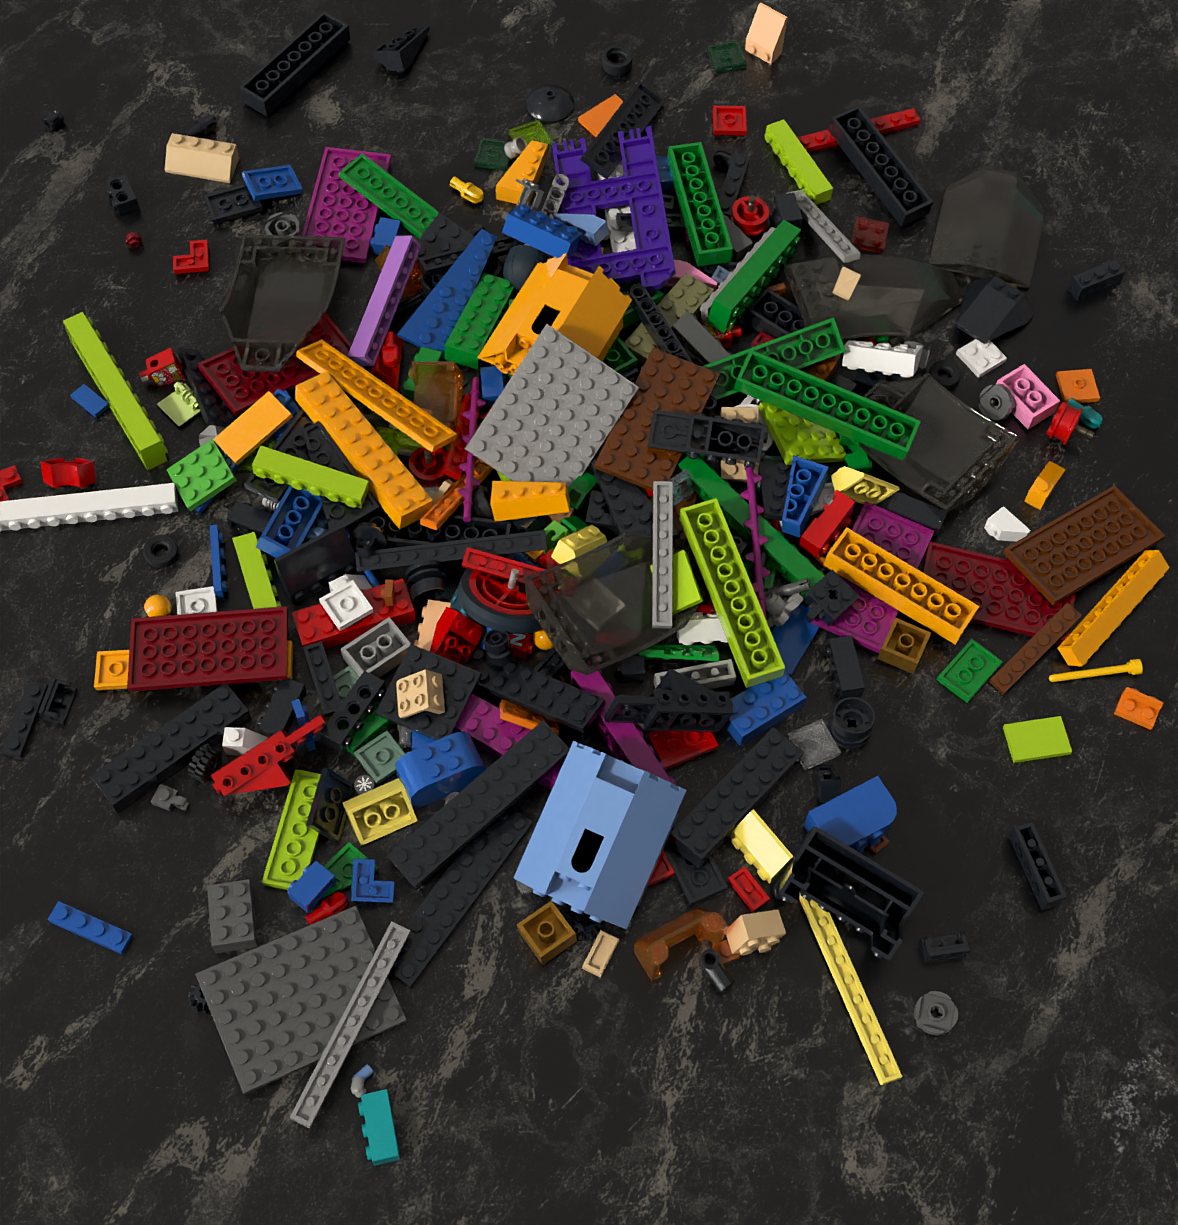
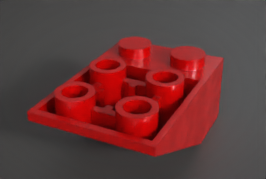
[430,607,486,665]

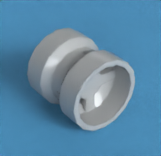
[504,137,527,159]

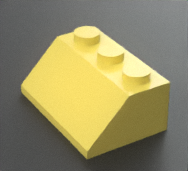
[831,466,900,505]
[551,525,610,580]
[342,778,417,846]
[731,810,794,884]

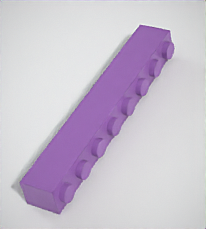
[348,236,421,366]

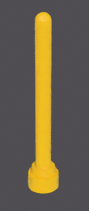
[1049,659,1143,682]

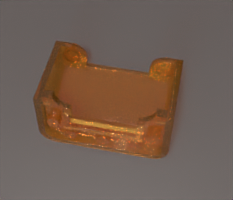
[409,361,463,431]
[634,907,728,981]

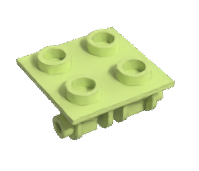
[157,382,201,427]

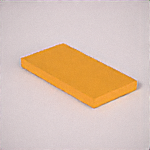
[213,391,293,465]

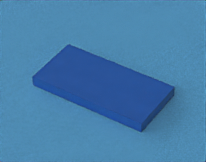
[771,603,820,677]

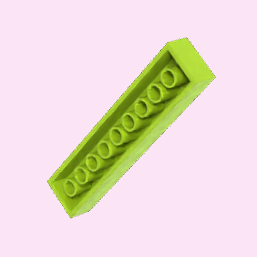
[63,312,168,470]
[679,498,785,688]

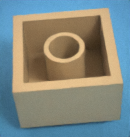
[725,910,786,956]

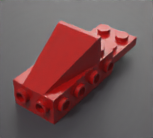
[211,713,326,796]

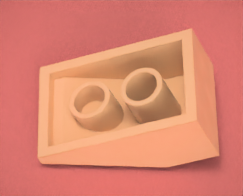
[745,3,787,64]

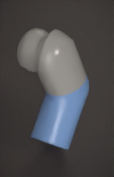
[351,1064,374,1098]

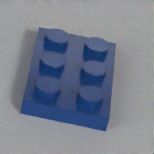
[242,165,303,201]

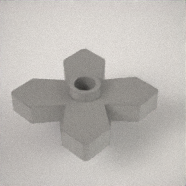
[765,593,804,628]

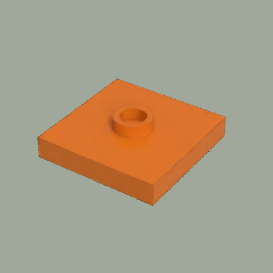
[1056,369,1100,403]

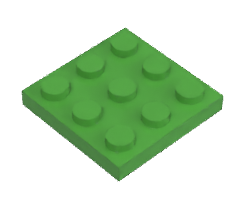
[166,439,237,511]

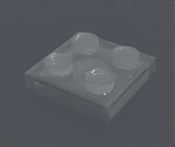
[786,719,841,770]

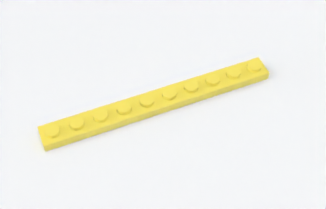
[799,895,902,1085]

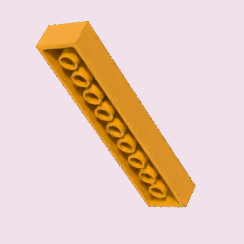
[295,371,433,529]

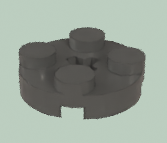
[979,384,1015,420]
[914,991,958,1035]

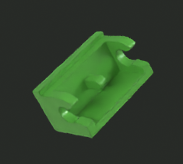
[543,520,569,554]

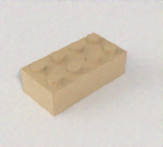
[720,407,758,483]

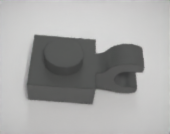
[150,784,189,811]

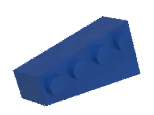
[782,455,828,538]

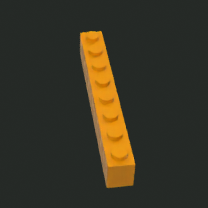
[1058,550,1170,666]

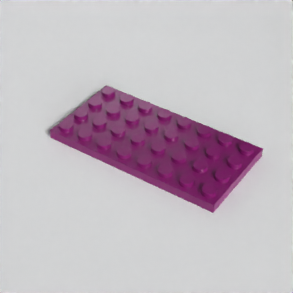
[298,147,391,263]
[811,501,934,653]

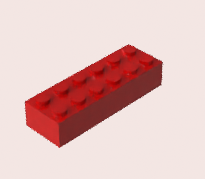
[291,578,416,654]

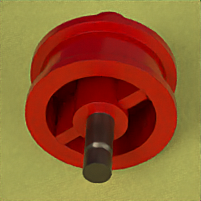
[730,195,769,237]
[1046,402,1095,445]
[409,446,449,488]

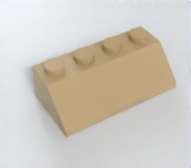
[165,133,239,183]

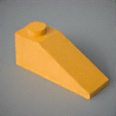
[1024,461,1066,510]

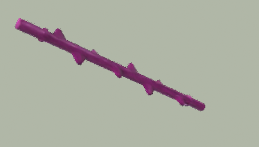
[458,377,485,522]
[741,467,770,619]

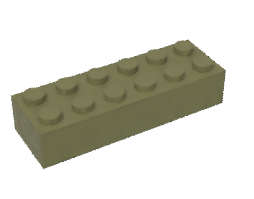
[624,273,714,367]

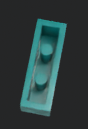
[358,1089,400,1166]

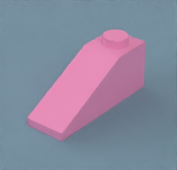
[665,259,717,292]

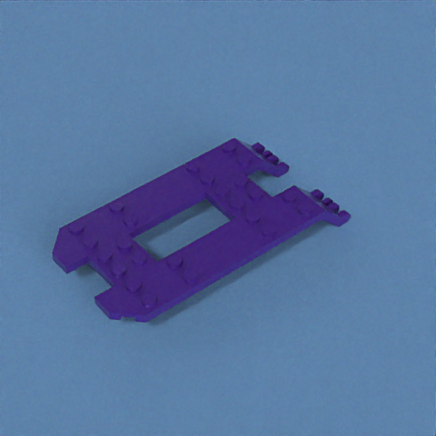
[552,126,676,291]

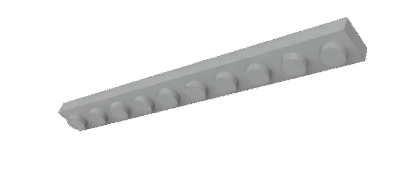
[290,921,410,1128]

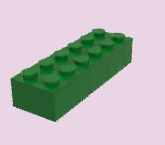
[445,273,516,370]

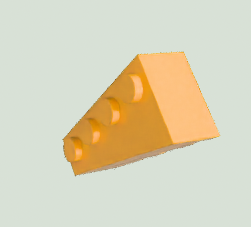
[496,140,548,206]
[490,481,570,522]

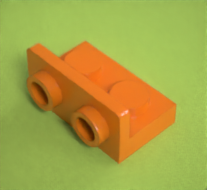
[1114,687,1163,730]

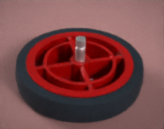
[458,568,560,634]

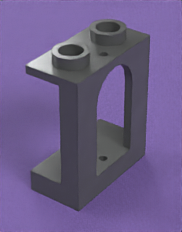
[502,178,544,220]

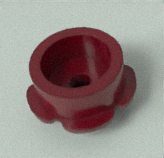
[125,232,142,248]

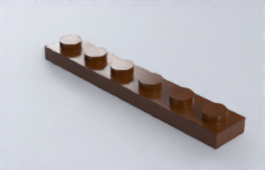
[989,602,1082,695]

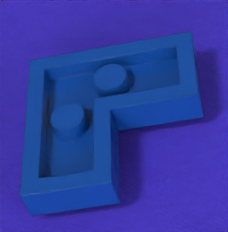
[291,699,318,752]
[351,858,394,903]

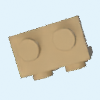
[396,669,445,718]

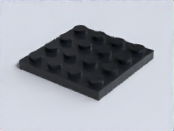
[375,644,482,741]

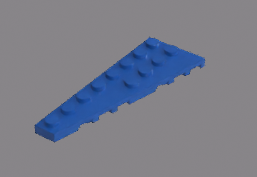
[397,229,497,360]

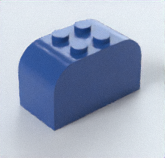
[395,732,486,810]
[803,776,897,853]

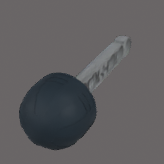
[503,174,569,293]

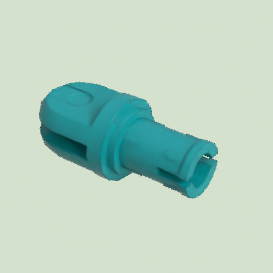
[1068,398,1103,429]

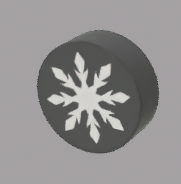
[354,775,375,795]

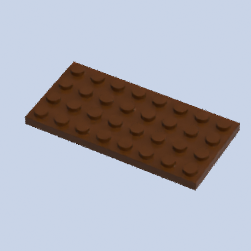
[594,348,720,492]
[1003,485,1166,606]

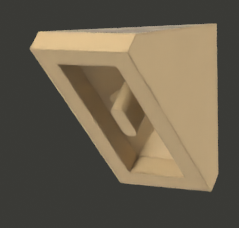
[832,267,861,300]

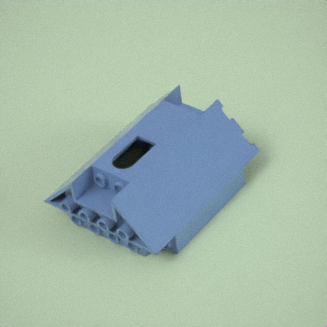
[513,741,687,929]

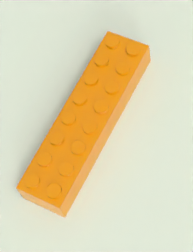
[823,527,979,645]

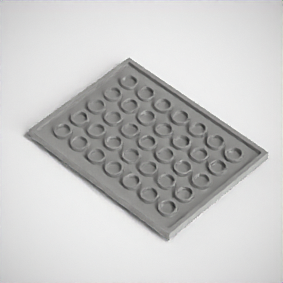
[465,324,639,490]

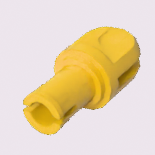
[450,176,484,203]

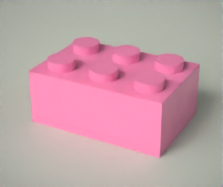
[996,364,1060,429]

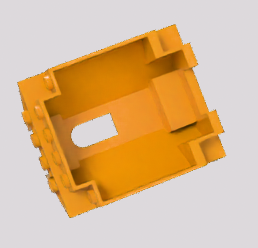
[477,253,632,375]

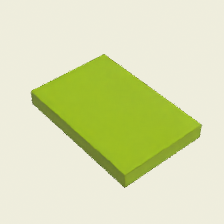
[650,550,703,616]
[1003,716,1072,763]

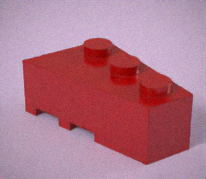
[799,490,855,558]

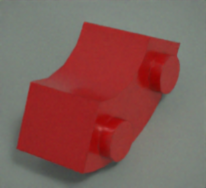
[41,458,96,488]

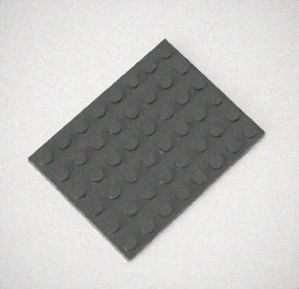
[196,906,406,1095]

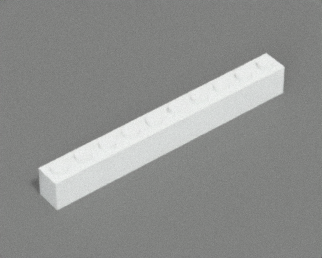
[0,483,178,532]

